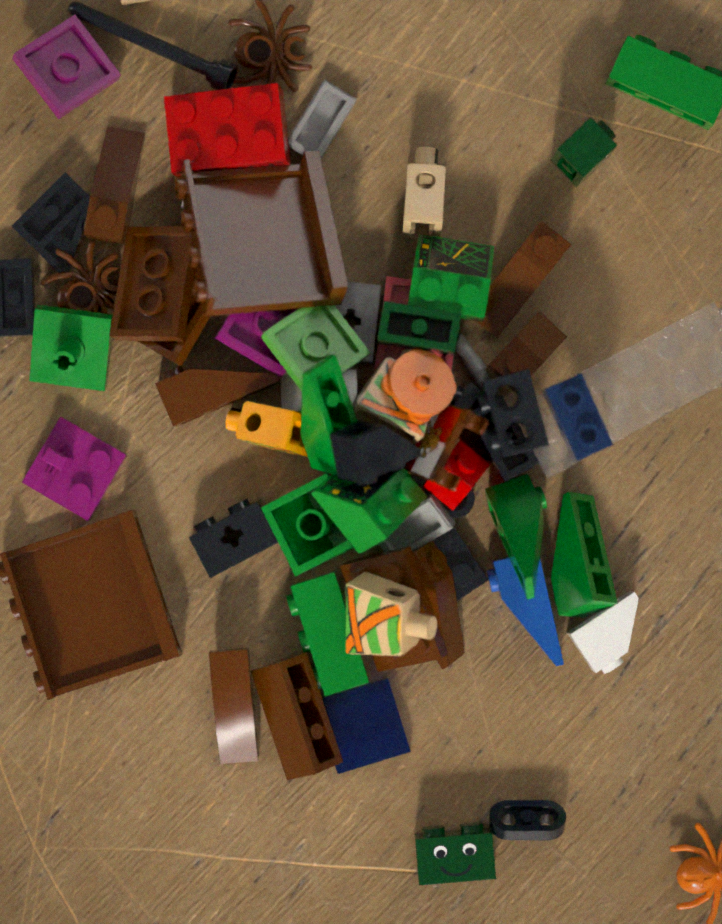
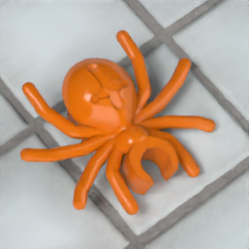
[670,823,722,924]

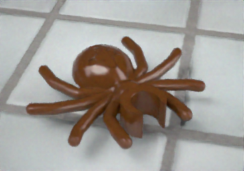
[228,0,312,92]
[41,241,119,314]

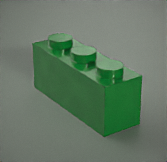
[605,35,722,130]
[286,571,369,697]

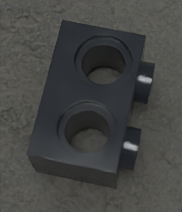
[477,369,549,458]

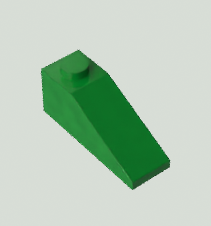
[301,354,357,475]
[485,474,547,600]
[551,492,618,618]

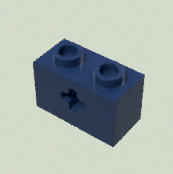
[542,373,613,462]

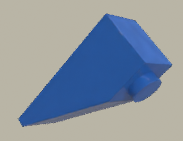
[487,557,564,666]

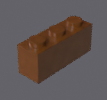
[251,652,343,780]

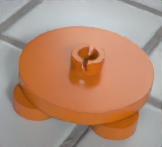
[381,348,457,424]

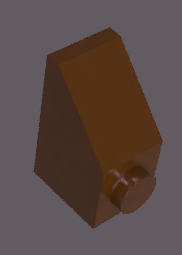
[487,311,567,392]

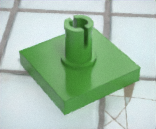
[261,305,370,391]

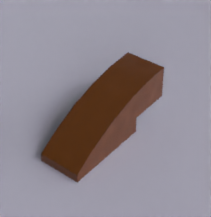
[209,648,259,764]

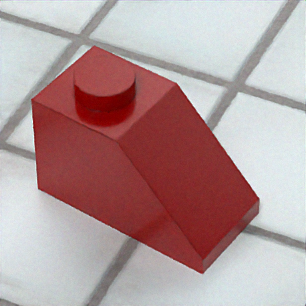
[423,437,491,510]

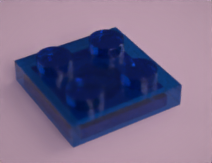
[322,678,411,774]

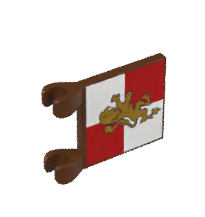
[405,404,489,492]

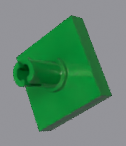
[29,304,113,391]

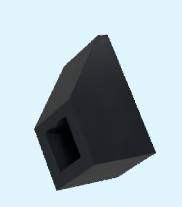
[329,420,421,485]

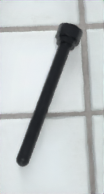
[68,1,238,90]

